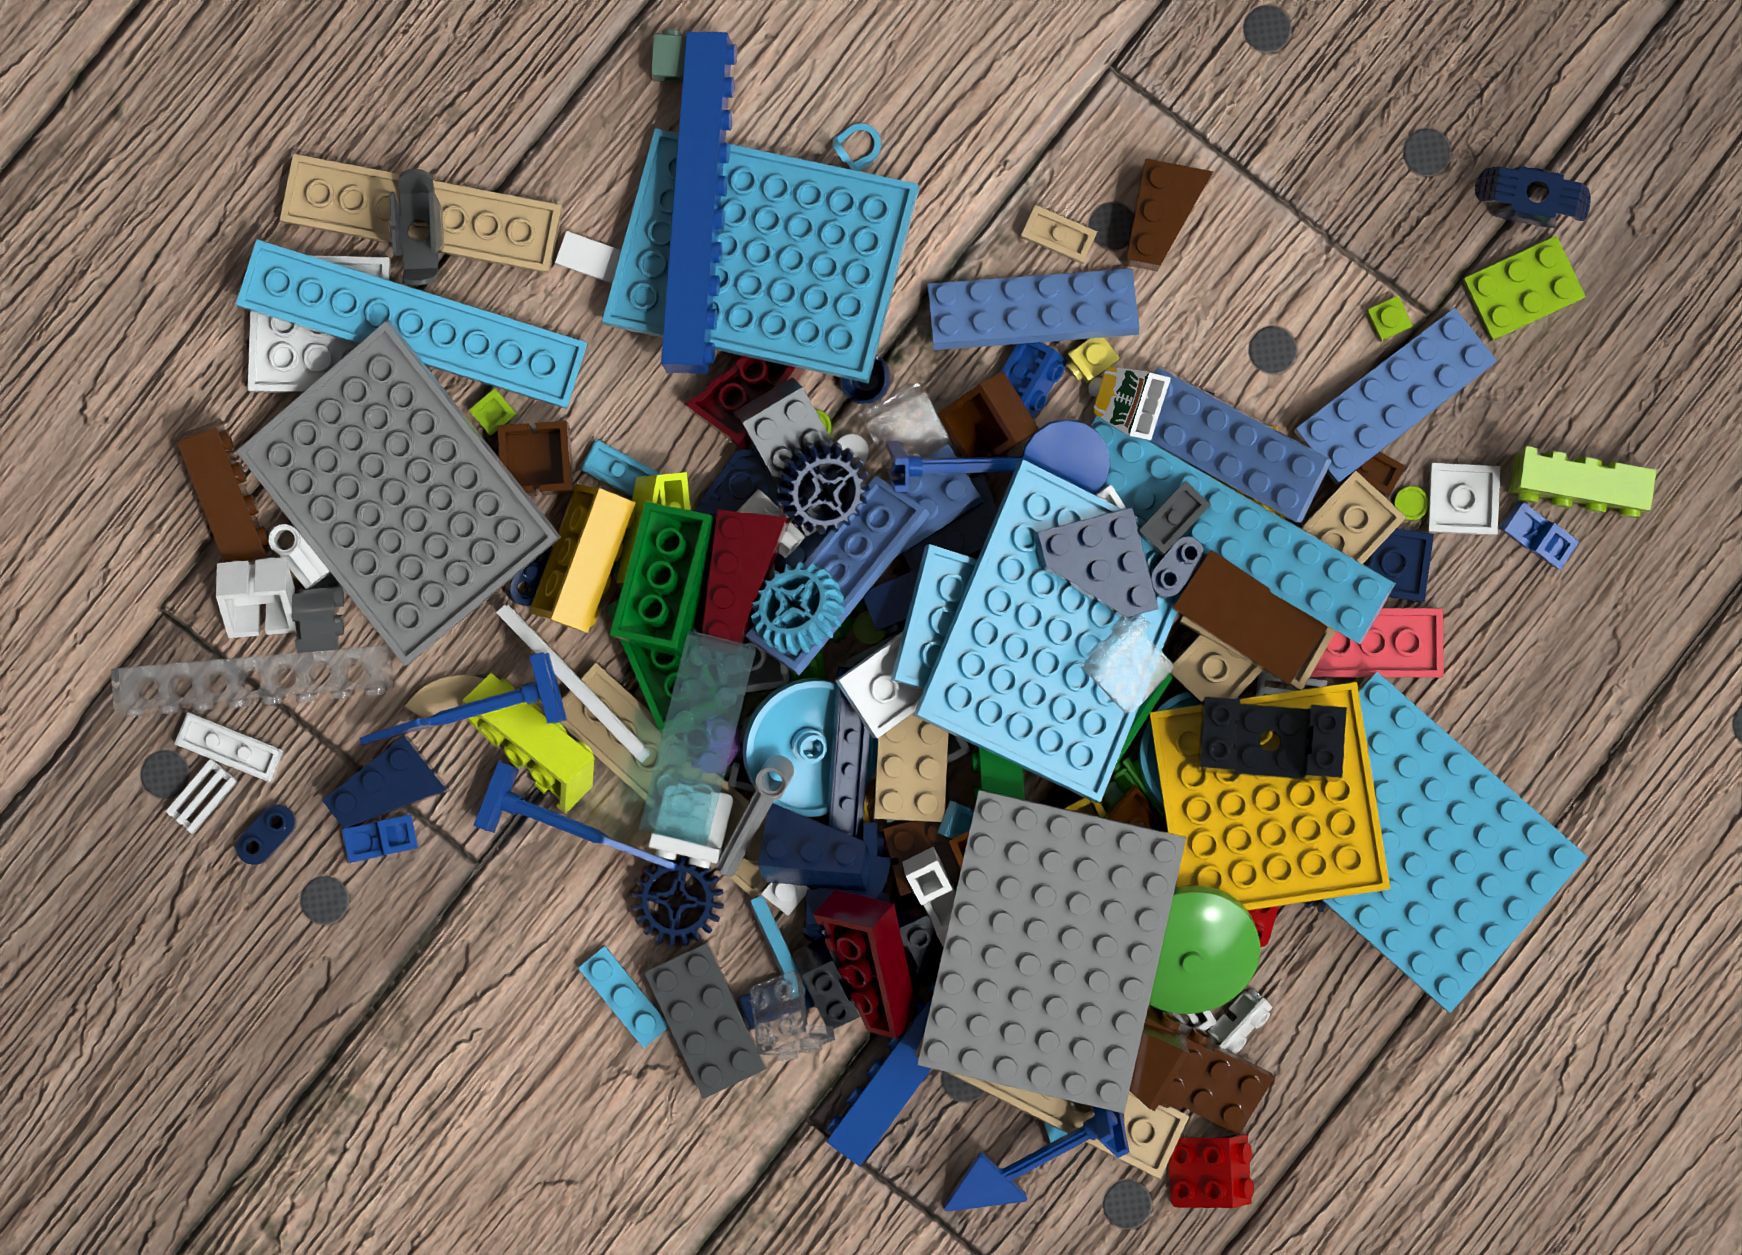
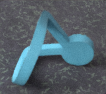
[832,124,881,171]

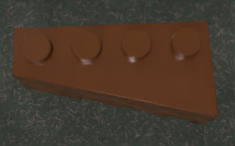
[177,419,270,563]

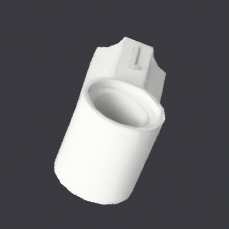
[737,489,805,558]
[269,524,330,590]

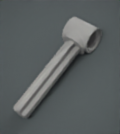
[716,755,794,877]

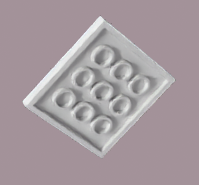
[248,256,391,393]

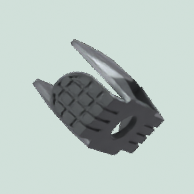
[390,169,444,285]

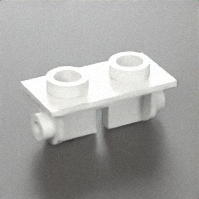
[1207,988,1273,1054]

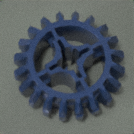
[776,440,870,535]
[631,855,724,946]

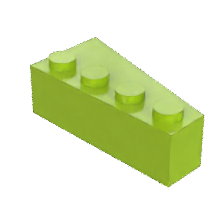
[1509,446,1657,518]

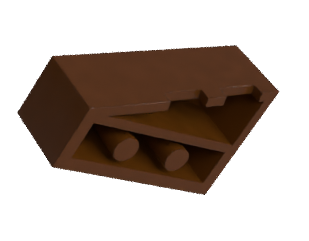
[1124,159,1213,271]

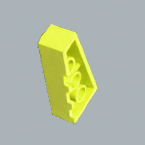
[463,673,594,814]

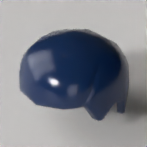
[840,355,892,404]

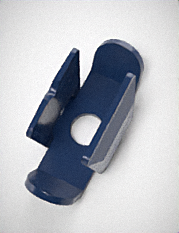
[1475,166,1591,228]

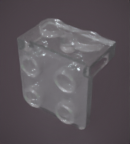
[858,383,953,468]
[1081,614,1173,714]
[750,971,835,1061]

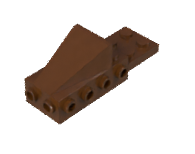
[1129,1005,1274,1135]

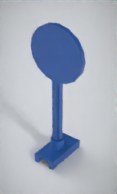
[886,419,1110,495]

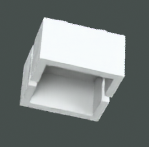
[216,557,296,638]

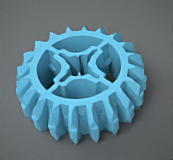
[751,561,845,656]

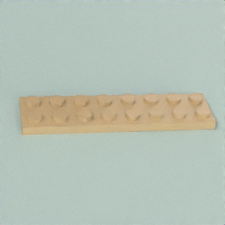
[280,154,563,274]
[1167,471,1406,704]
[559,663,769,899]
[914,1035,1189,1179]

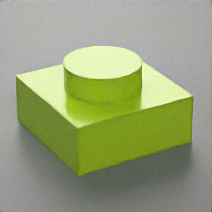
[1366,295,1413,342]
[469,388,518,437]

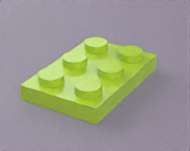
[1462,235,1586,341]

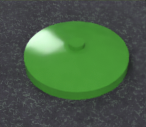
[1149,885,1260,1014]

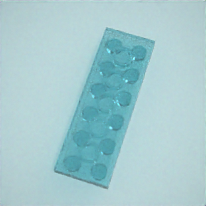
[639,630,756,846]

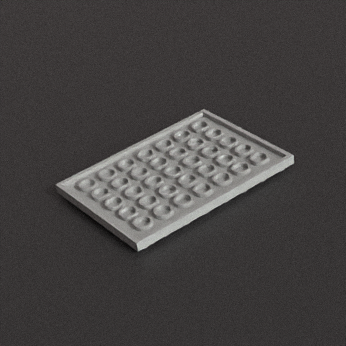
[236,321,561,666]
[918,790,1186,1113]

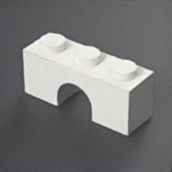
[902,847,956,947]

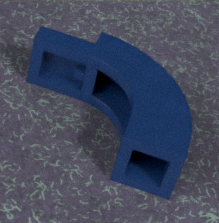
[805,822,891,931]

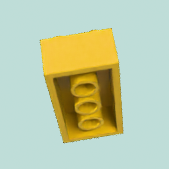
[528,484,636,633]

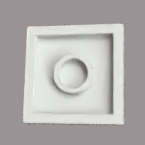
[1427,463,1500,536]

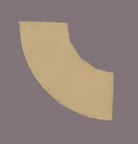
[404,675,484,718]

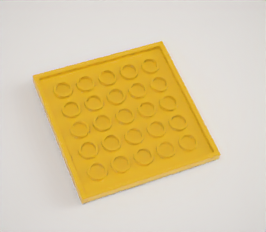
[1149,682,1390,911]

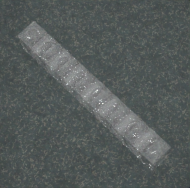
[111,645,394,717]

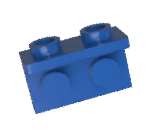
[1000,342,1066,419]

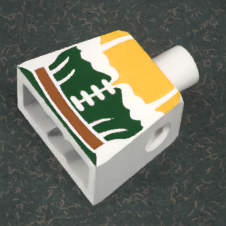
[1089,367,1171,440]

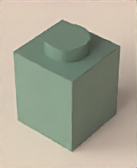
[652,30,686,83]

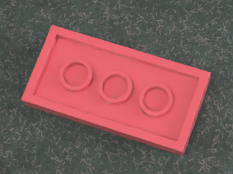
[1309,608,1444,678]

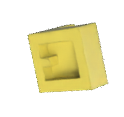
[1066,338,1120,385]

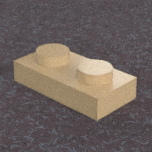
[1021,205,1098,264]

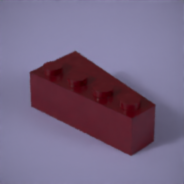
[700,509,790,654]
[813,890,918,1039]

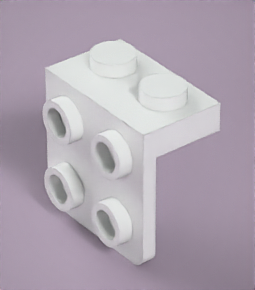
[649,781,734,869]

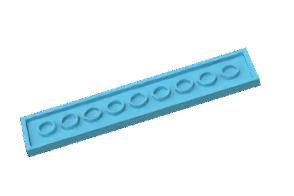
[236,239,587,409]
[1090,416,1396,644]

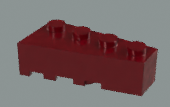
[685,356,805,450]

